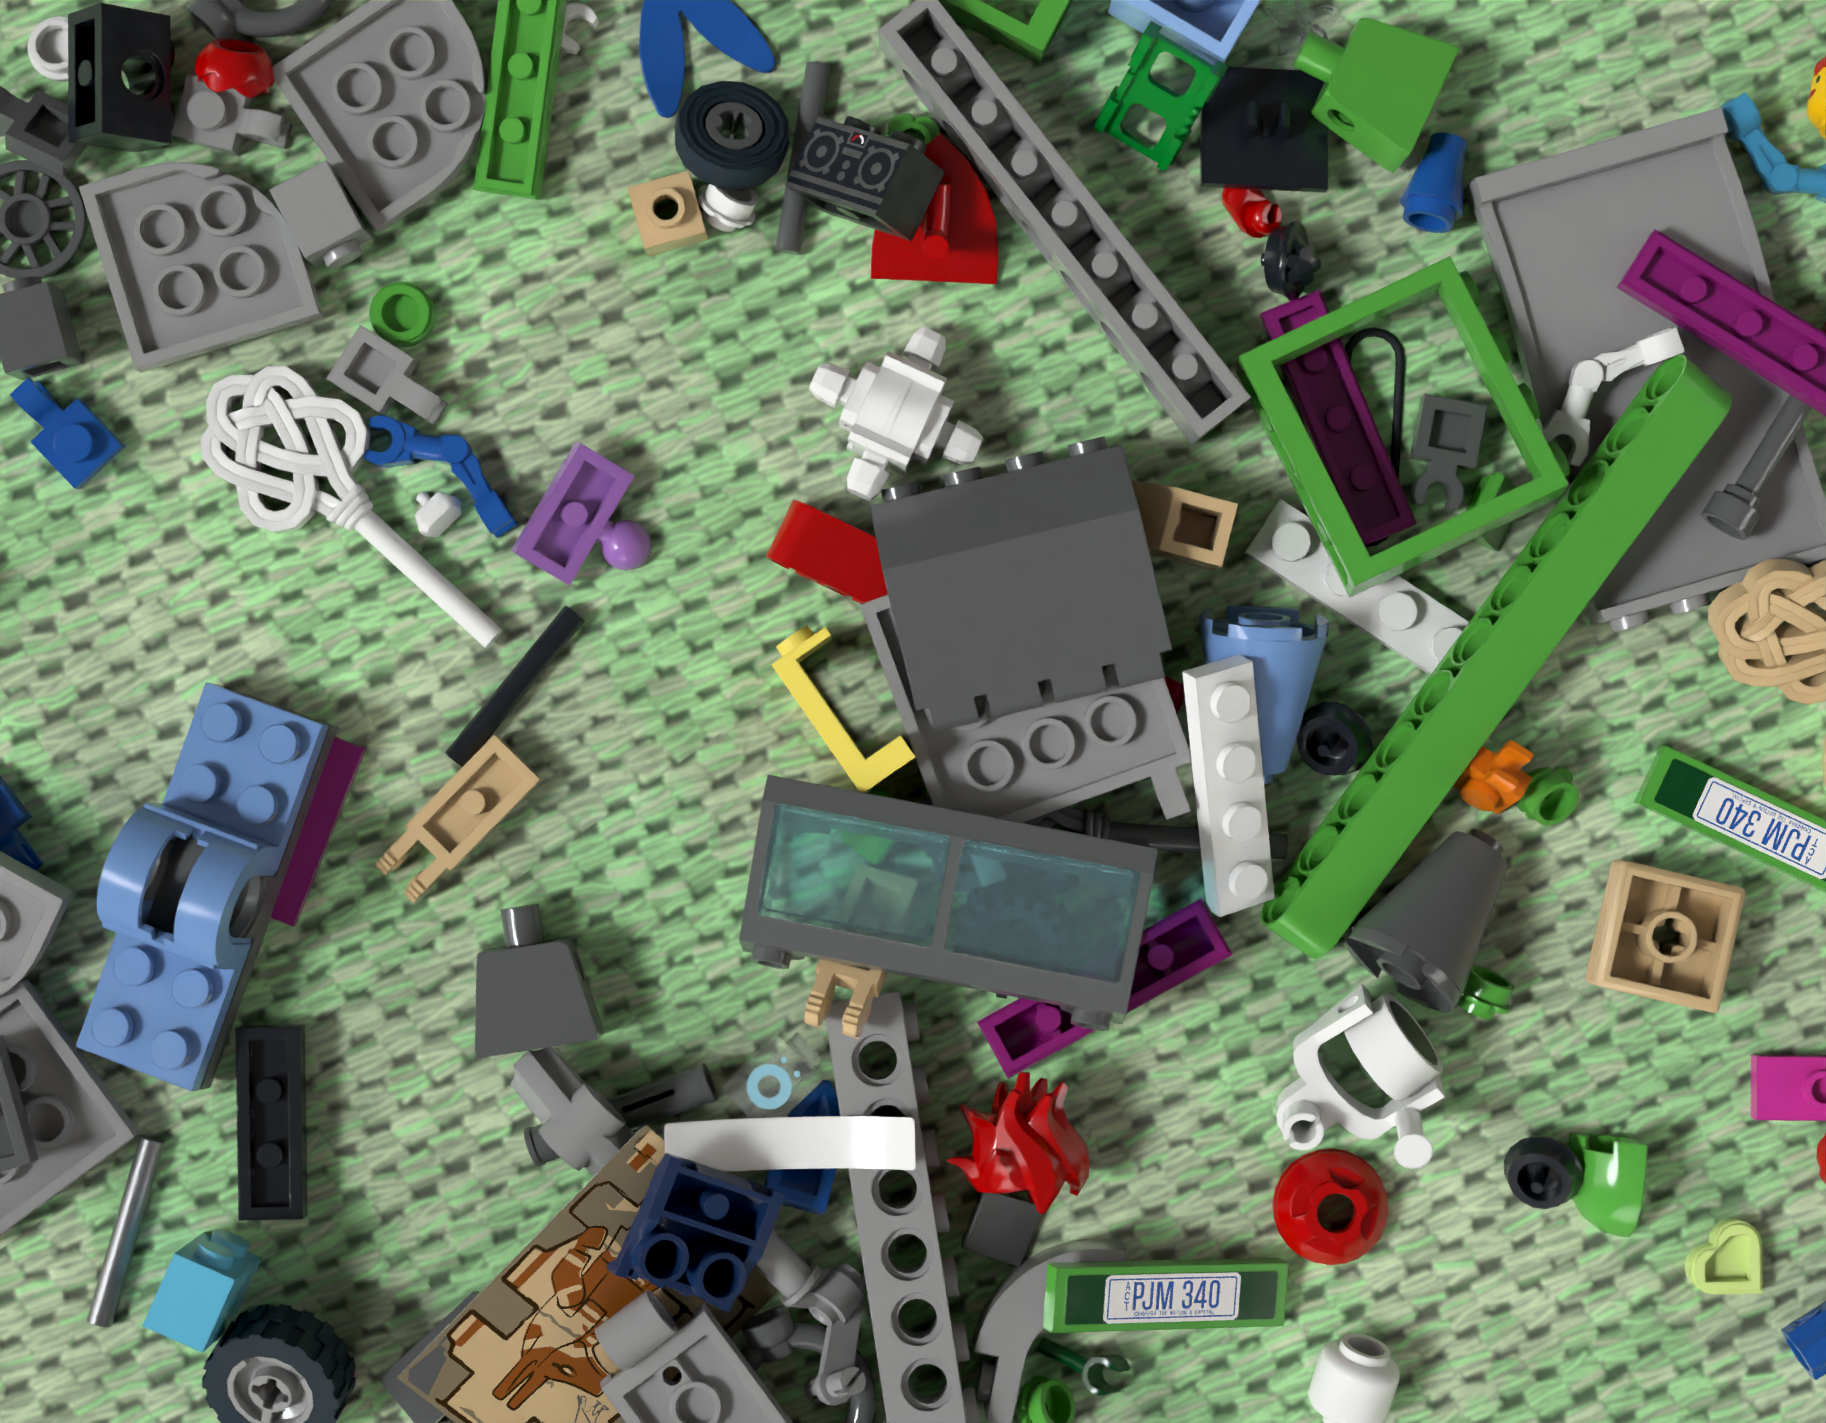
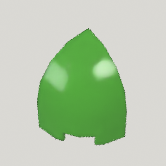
[1568,1132,1648,1237]

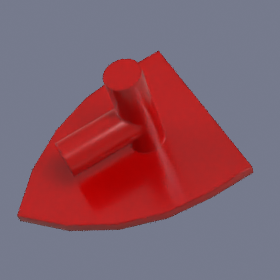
[871,133,998,284]

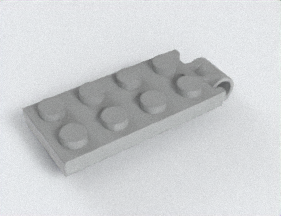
[595,1290,793,1423]

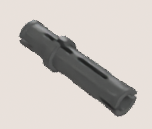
[524,1063,718,1167]

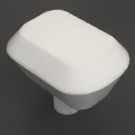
[415,491,462,537]

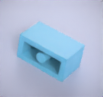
[142,1230,262,1353]

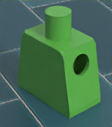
[1292,18,1460,173]

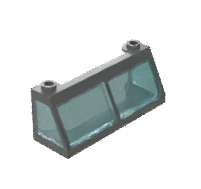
[739,775,1158,1031]

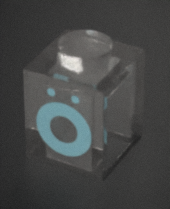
[721,1029,823,1118]

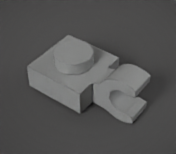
[171,74,292,156]
[326,325,448,425]

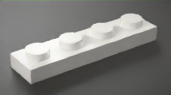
[1244,499,1469,675]
[1182,654,1275,917]

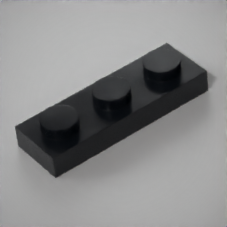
[235,1024,308,1221]

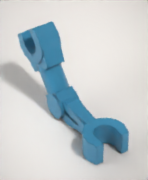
[1719,92,1826,203]

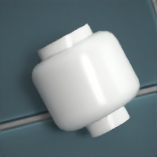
[1308,1333,1400,1423]

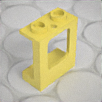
[771,625,915,793]

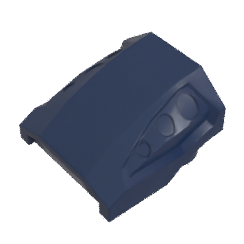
[607,1153,785,1312]

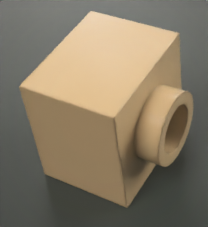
[627,170,709,257]

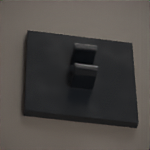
[1200,67,1328,193]

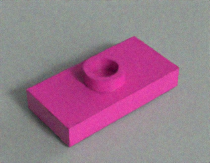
[1751,1054,1826,1121]

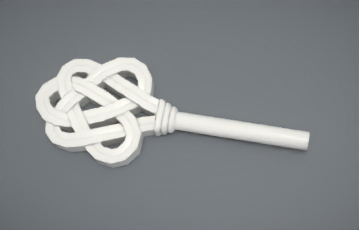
[201,366,503,649]

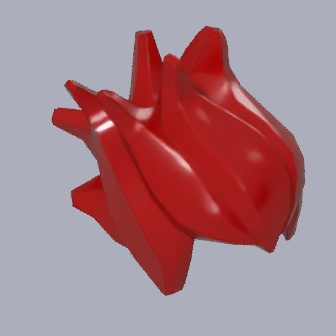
[947,1072,1090,1215]

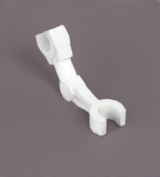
[1541,327,1685,466]

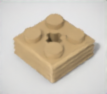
[1585,860,1746,1013]

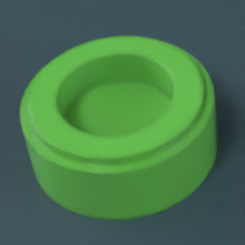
[369,281,436,347]

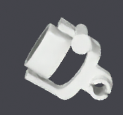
[1276,984,1445,1169]

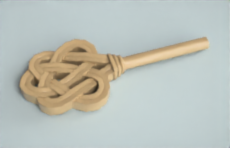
[1708,559,1826,705]

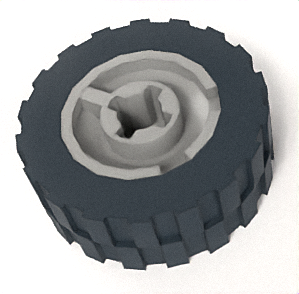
[202,1304,356,1423]

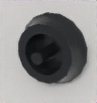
[1261,221,1321,301]
[1297,702,1372,775]
[1504,1136,1583,1209]

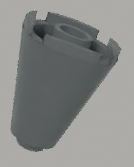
[1345,829,1508,1012]

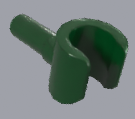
[1037,1337,1130,1395]

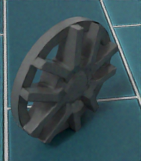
[0,160,87,279]

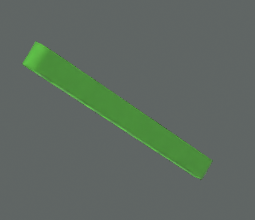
[1260,354,1733,959]

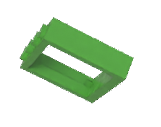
[1236,256,1570,598]

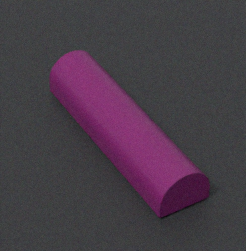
[977,898,1233,1079]

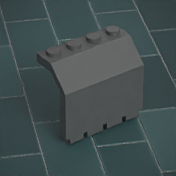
[870,436,1172,732]

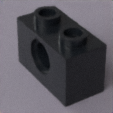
[68,3,175,152]

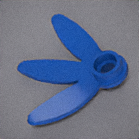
[639,0,776,118]

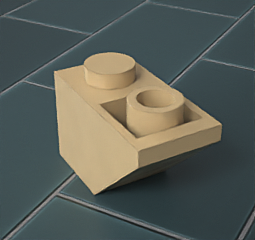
[1131,480,1238,571]

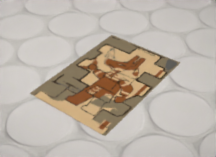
[397,1124,779,1423]

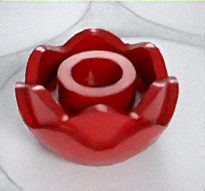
[195,39,275,98]

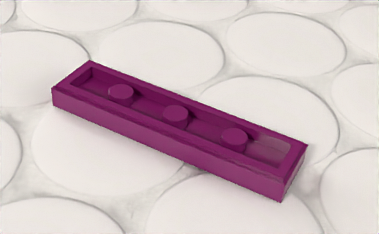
[1616,229,1826,416]
[1260,289,1417,546]

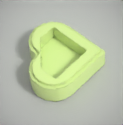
[1685,1217,1763,1294]

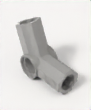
[511,1047,636,1176]

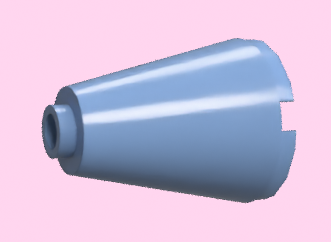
[1199,605,1329,784]

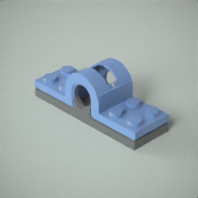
[76,682,339,1091]

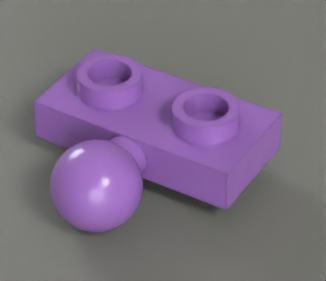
[511,441,652,586]

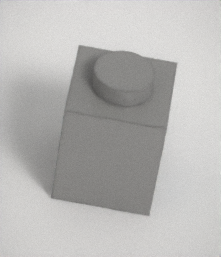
[269,160,373,269]

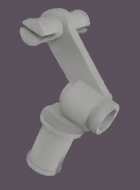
[754,1229,867,1406]

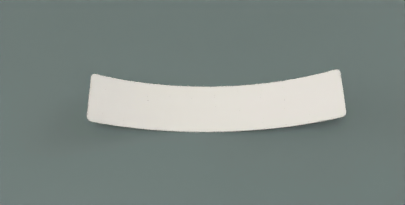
[664,1116,916,1172]

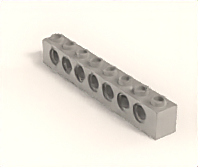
[879,0,1251,445]
[825,990,980,1423]

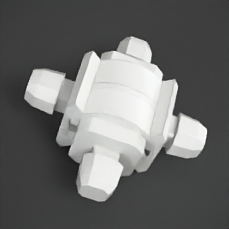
[809,327,984,501]

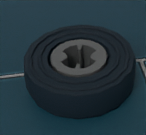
[675,81,789,190]

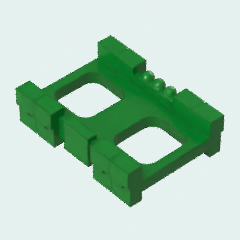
[1093,21,1229,171]

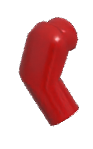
[1222,188,1283,238]

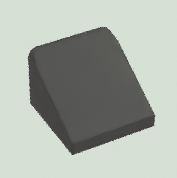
[961,1192,1041,1267]

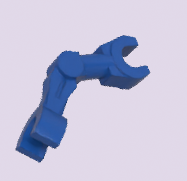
[364,415,519,538]

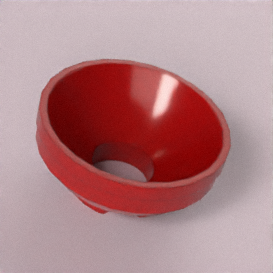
[1272,1148,1389,1265]

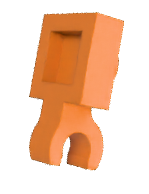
[1453,740,1534,815]

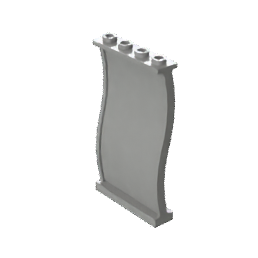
[1464,107,1826,632]

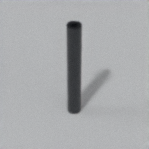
[445,605,585,767]

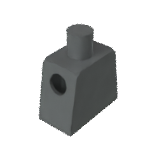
[475,904,604,1059]

